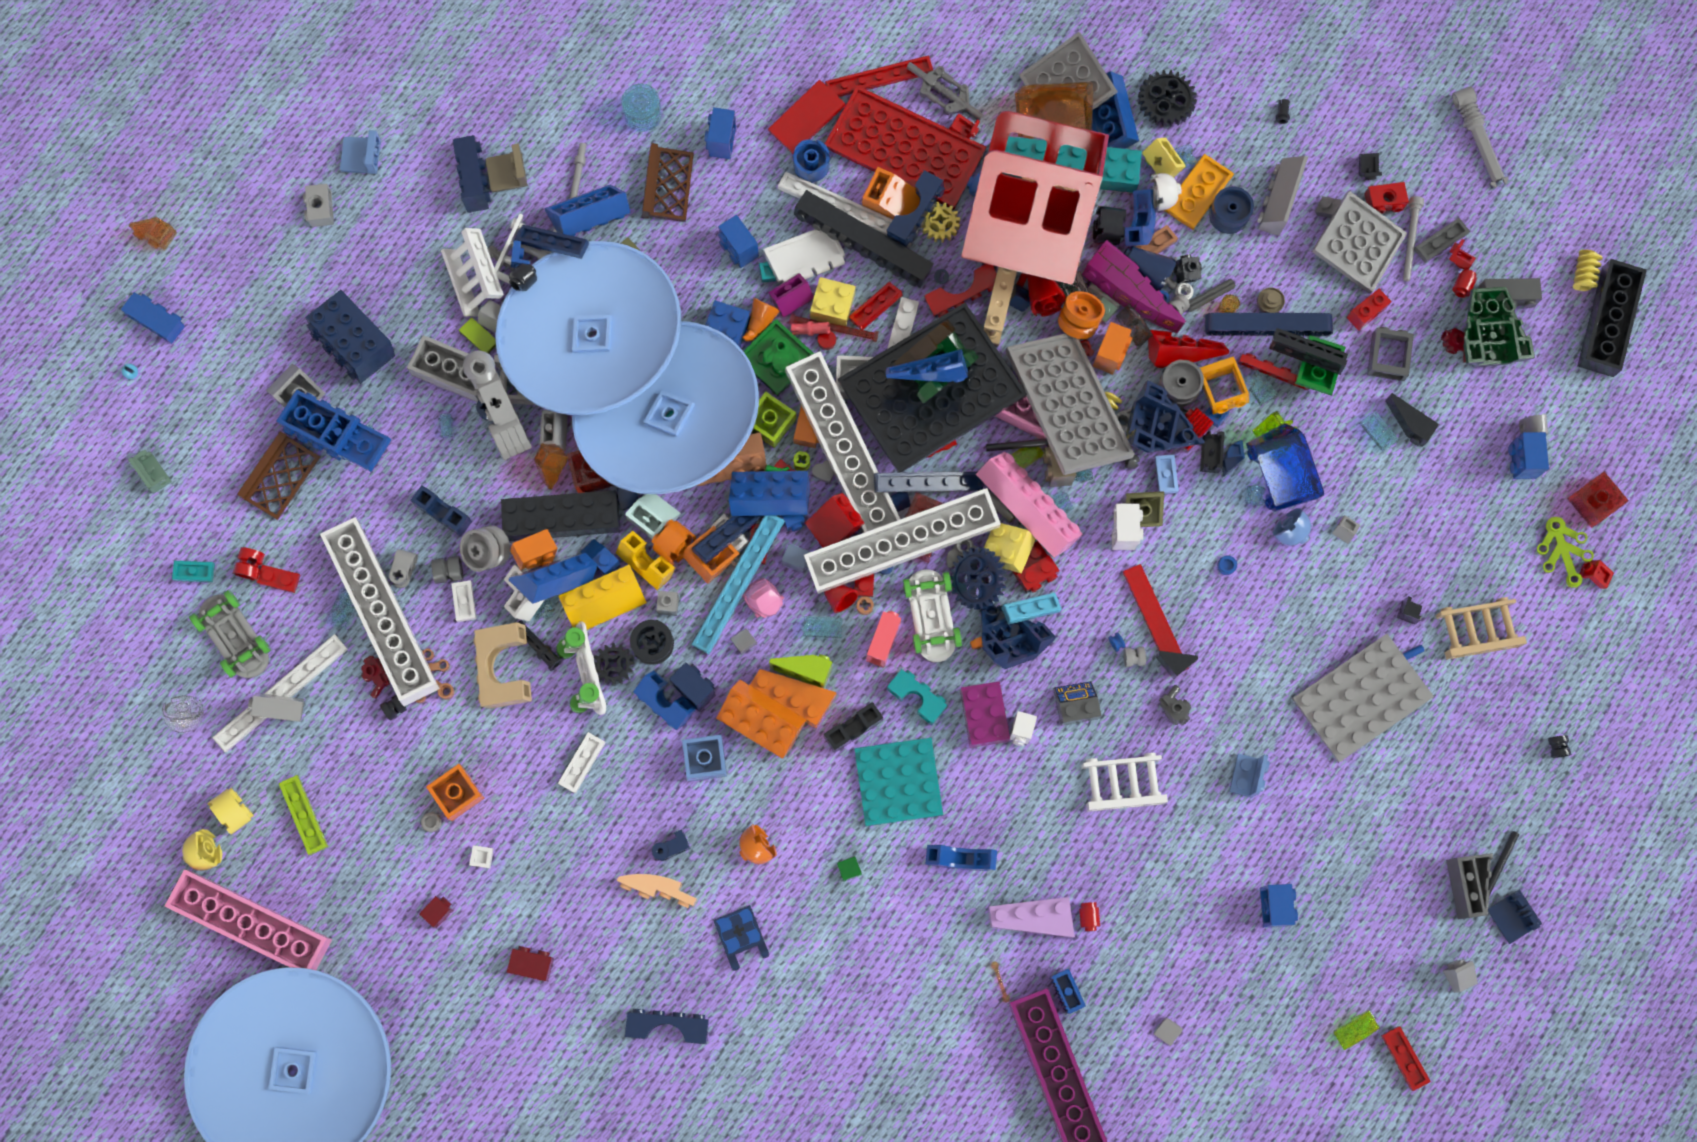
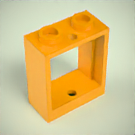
[1200,356,1249,415]

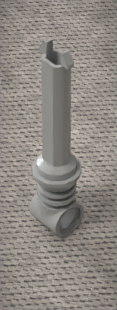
[1452,86,1508,188]

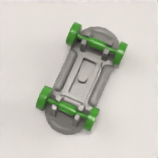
[189,589,271,678]

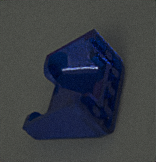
[1246,423,1324,512]

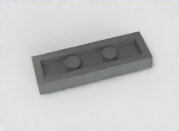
[1414,218,1470,263]

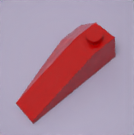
[1147,330,1229,368]

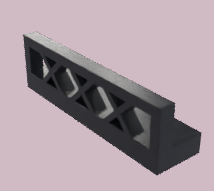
[1269,328,1348,375]

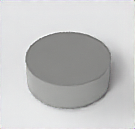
[421,812,442,833]

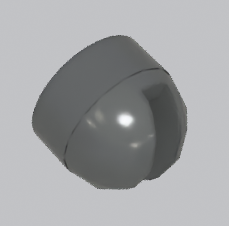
[1125,455,1140,469]

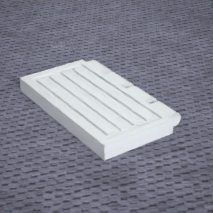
[763,230,845,284]

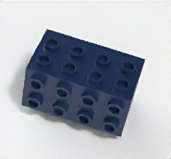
[305,290,395,384]

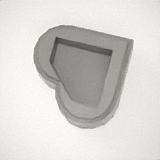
[812,460,834,484]

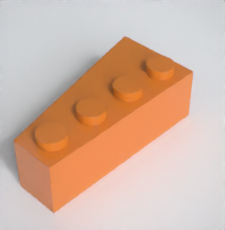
[750,669,837,729]

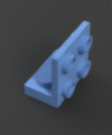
[340,130,381,174]
[1229,753,1270,798]

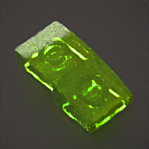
[1333,1010,1380,1050]

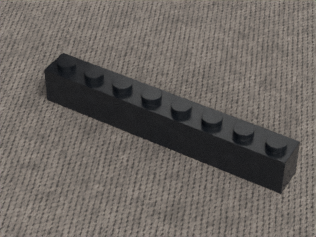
[794,190,934,288]

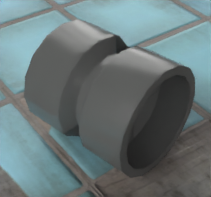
[431,556,464,584]

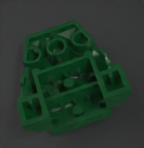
[1463,287,1535,367]

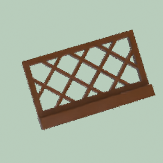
[641,143,694,222]
[237,431,321,520]

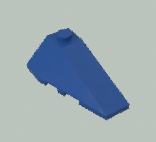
[886,349,968,382]

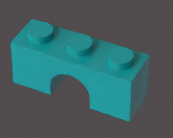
[886,669,947,726]

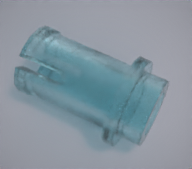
[438,413,453,438]

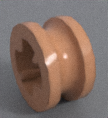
[856,597,874,615]

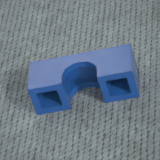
[633,670,697,730]

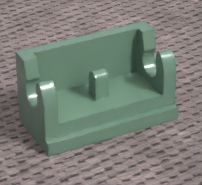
[128,450,172,494]

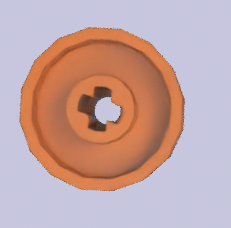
[1058,291,1105,339]

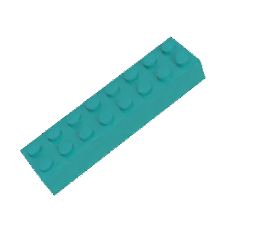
[1003,136,1142,193]

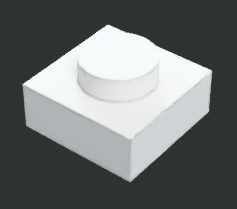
[469,845,494,869]

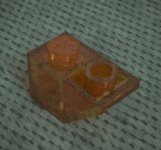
[129,217,177,251]
[534,443,568,490]

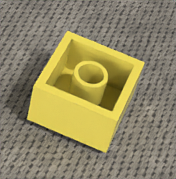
[810,277,856,327]
[984,523,1036,574]

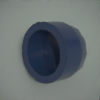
[934,269,949,284]

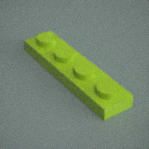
[278,775,328,856]

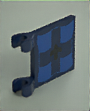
[713,905,770,971]

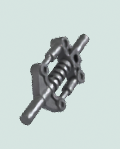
[906,62,984,120]

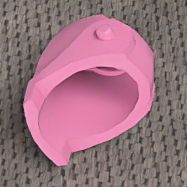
[742,578,784,618]

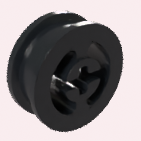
[630,620,674,665]

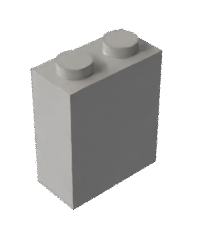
[248,693,305,722]

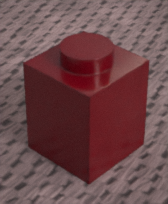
[419,896,454,929]

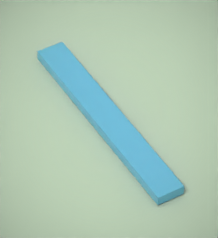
[691,515,785,655]

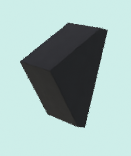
[1156,651,1198,679]

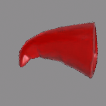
[824,584,859,613]

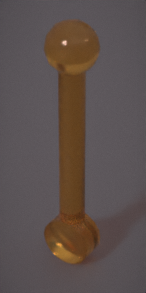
[991,961,1010,1003]

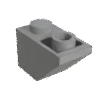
[1443,959,1478,993]

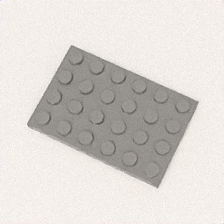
[1292,634,1434,763]

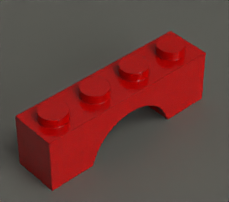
[924,264,997,318]

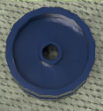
[1209,186,1254,234]

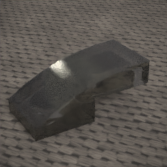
[1116,304,1153,347]

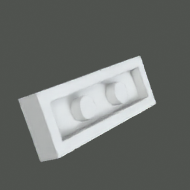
[887,297,919,349]
[558,732,606,794]

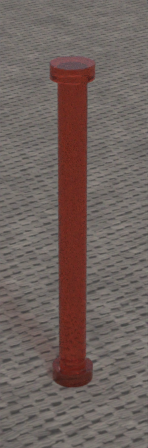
[789,313,879,342]

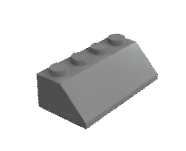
[1257,156,1308,236]

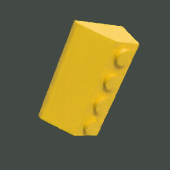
[558,564,647,630]

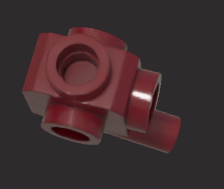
[1441,328,1466,363]
[361,655,390,699]

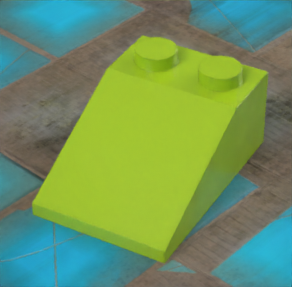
[769,654,832,688]

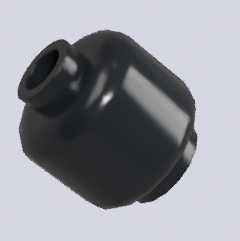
[509,263,537,291]

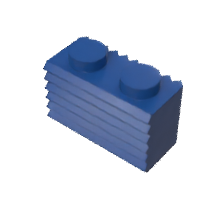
[1049,969,1086,1014]

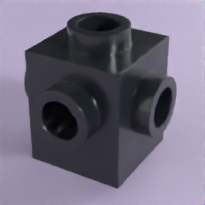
[1173,254,1202,284]

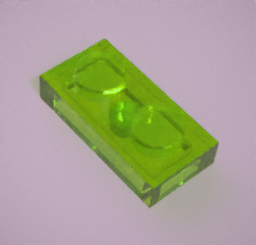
[1011,439,1043,469]

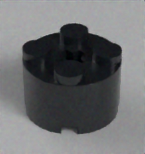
[1092,206,1126,245]

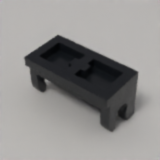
[1200,431,1225,473]

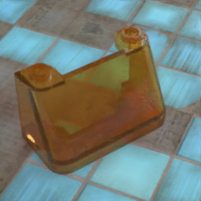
[1015,82,1093,139]

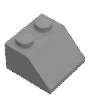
[266,364,326,408]

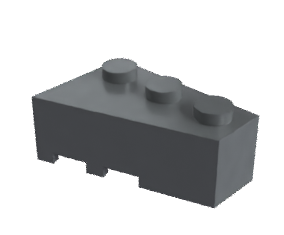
[1446,853,1493,920]

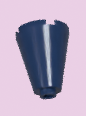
[1124,246,1176,291]

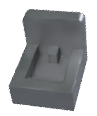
[1315,196,1341,218]

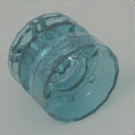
[621,83,662,132]

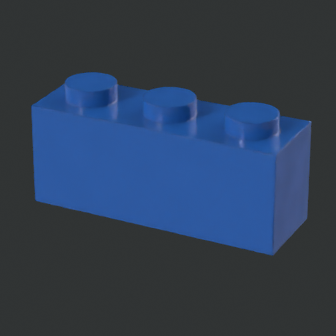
[121,292,185,344]

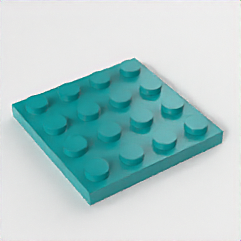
[854,737,943,827]

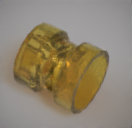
[1218,294,1240,313]

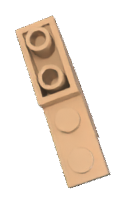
[617,874,697,908]

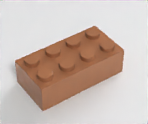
[696,433,766,486]

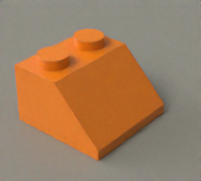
[682,526,740,584]

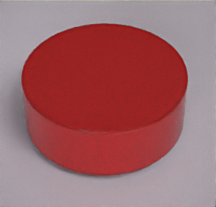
[818,331,836,350]

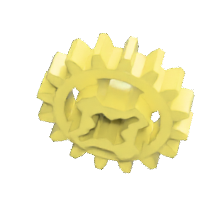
[922,202,960,243]

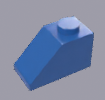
[580,539,621,575]

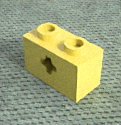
[1142,137,1186,178]

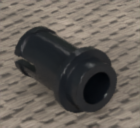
[1276,99,1290,124]

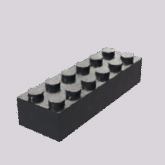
[1577,259,1647,377]
[501,490,620,541]

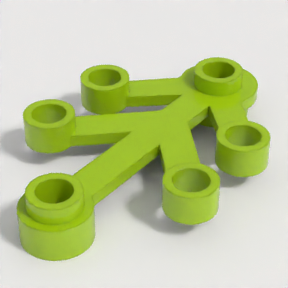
[1537,517,1594,588]

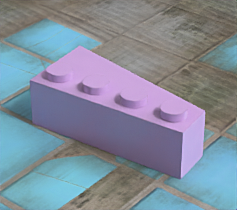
[988,897,1075,938]

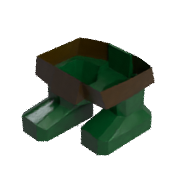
[894,319,979,403]

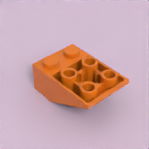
[862,167,920,219]

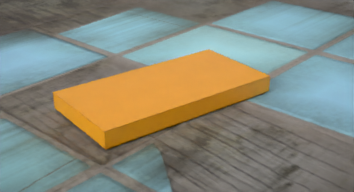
[1163,154,1234,230]

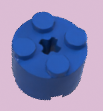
[793,139,830,183]

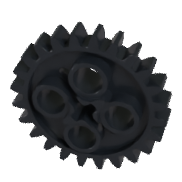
[1138,70,1197,127]

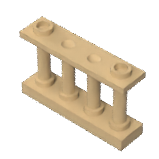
[984,267,1017,346]
[1435,597,1527,660]

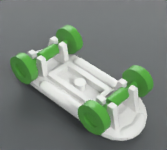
[903,569,962,662]
[556,621,606,715]

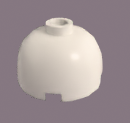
[1150,173,1182,211]

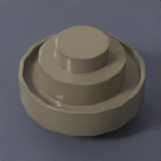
[1257,287,1285,313]

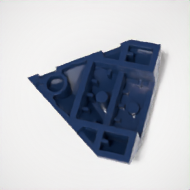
[1126,380,1205,453]
[980,605,1056,669]

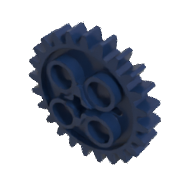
[950,547,1008,610]

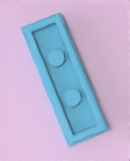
[1002,593,1062,625]

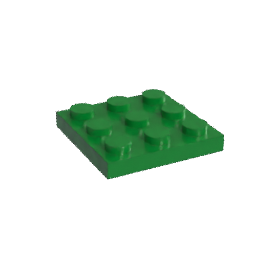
[743,319,815,396]

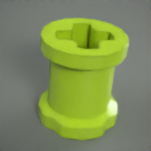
[793,451,810,471]

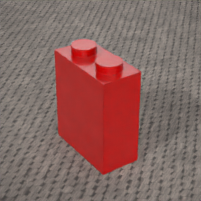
[805,493,865,548]

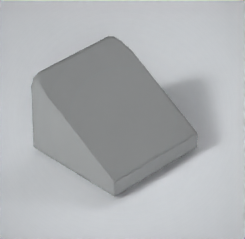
[1332,515,1360,544]
[731,628,757,655]
[1154,1017,1183,1046]

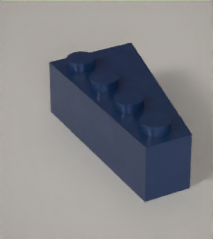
[453,135,491,213]

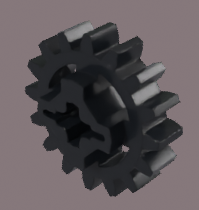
[594,643,635,686]

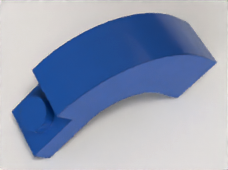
[1125,189,1156,246]
[925,845,997,871]

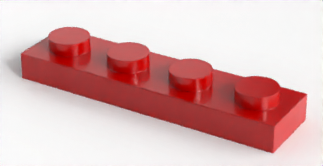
[1237,353,1309,391]

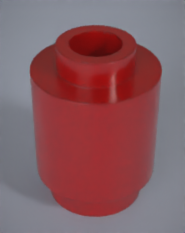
[1452,269,1477,298]
[1079,902,1101,932]

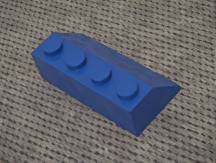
[1088,71,1139,149]
[545,185,631,236]
[509,553,597,604]

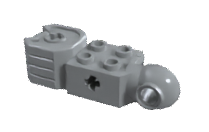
[463,350,532,460]

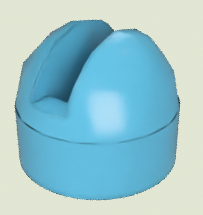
[121,363,138,380]

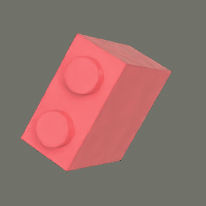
[866,611,901,668]

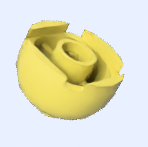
[182,829,223,871]

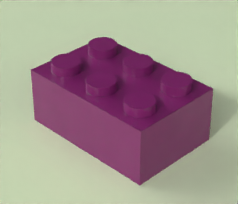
[960,681,1010,748]

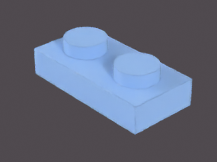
[1154,455,1179,494]

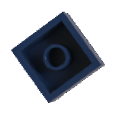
[669,662,716,712]

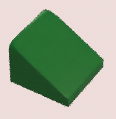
[837,857,862,882]

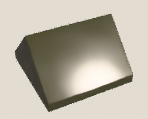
[1122,491,1164,527]

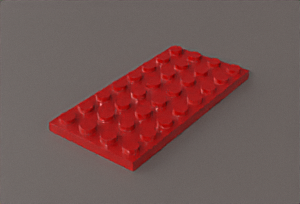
[825,85,987,210]

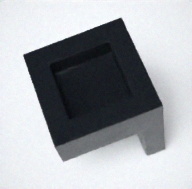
[1397,596,1422,625]

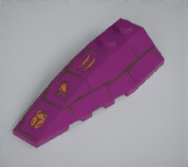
[1082,240,1186,333]

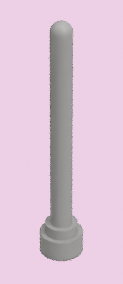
[1403,196,1424,282]

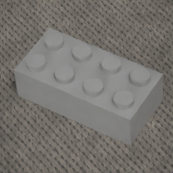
[407,335,485,402]

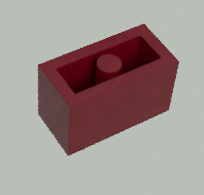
[506,946,554,982]

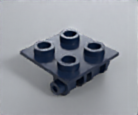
[1488,889,1542,944]

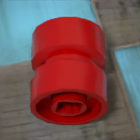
[232,547,265,581]

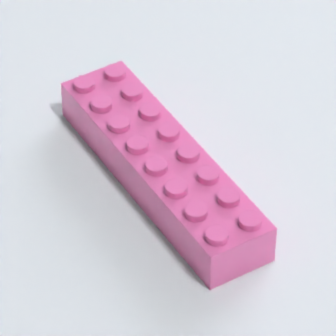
[165,869,332,970]

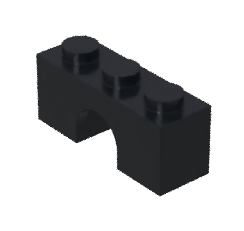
[824,702,884,754]

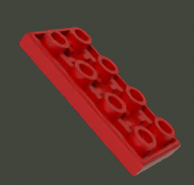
[768,79,845,154]

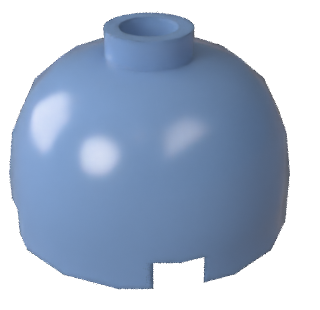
[1272,508,1312,546]

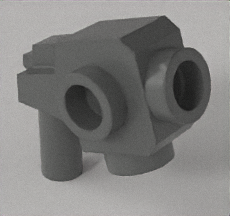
[1159,685,1191,726]

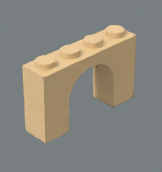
[473,622,532,709]

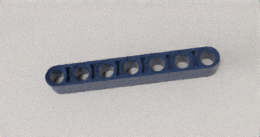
[1204,313,1333,336]

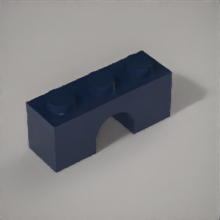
[410,485,472,537]

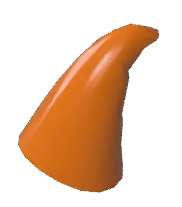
[742,297,780,342]

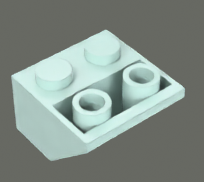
[625,494,681,539]

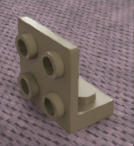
[486,143,528,193]

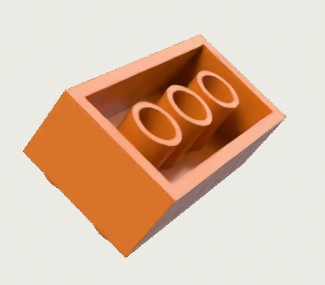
[716,680,806,759]

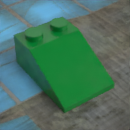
[1295,335,1346,396]

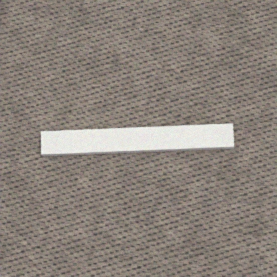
[778,172,918,248]
[212,634,348,752]

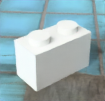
[1010,711,1037,746]

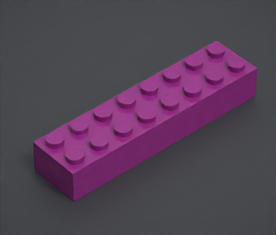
[1008,988,1107,1142]

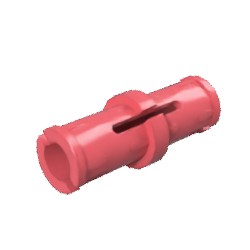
[791,321,830,336]

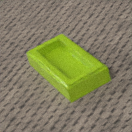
[459,317,496,354]

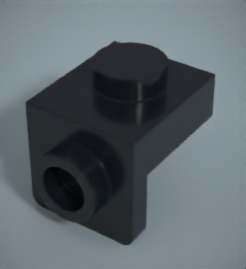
[1359,153,1382,180]

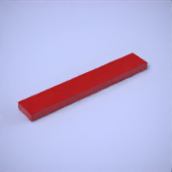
[825,55,933,97]
[1122,564,1189,677]

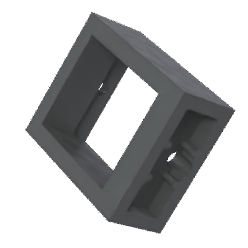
[1367,327,1414,381]

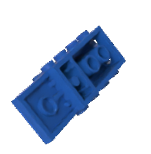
[276,390,391,472]

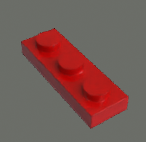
[849,281,903,330]
[1381,1026,1431,1091]

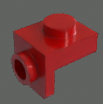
[949,113,980,138]
[1449,239,1476,269]

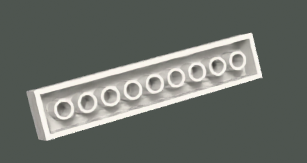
[785,351,901,533]
[804,488,1001,594]
[320,517,440,706]

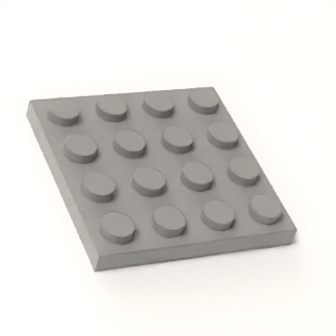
[1019,32,1118,125]
[1311,191,1407,294]

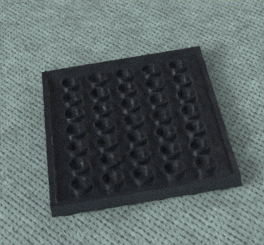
[838,303,1027,472]

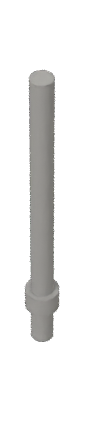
[569,143,587,199]

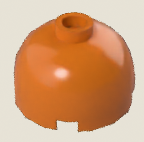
[739,824,777,865]

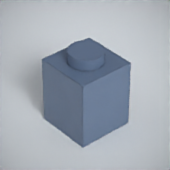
[782,544,810,573]

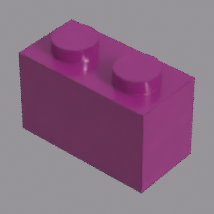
[768,273,814,317]

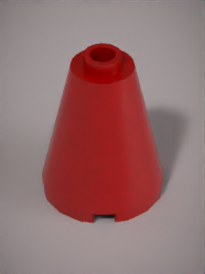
[1027,274,1067,317]

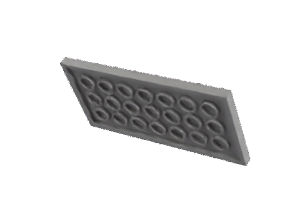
[1006,334,1134,475]

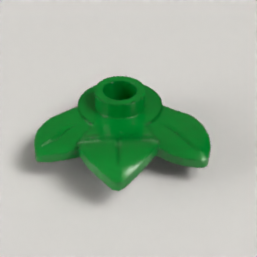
[763,337,800,375]

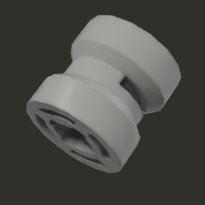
[1167,294,1190,315]
[1123,647,1146,667]

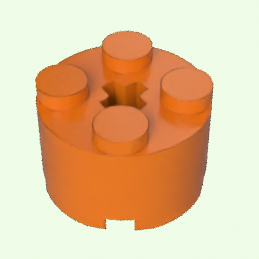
[651,519,696,565]

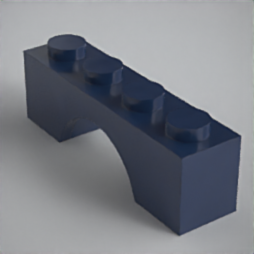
[886,170,945,248]
[625,1009,709,1044]

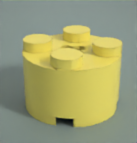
[207,788,254,835]

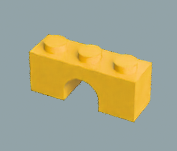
[615,531,675,591]

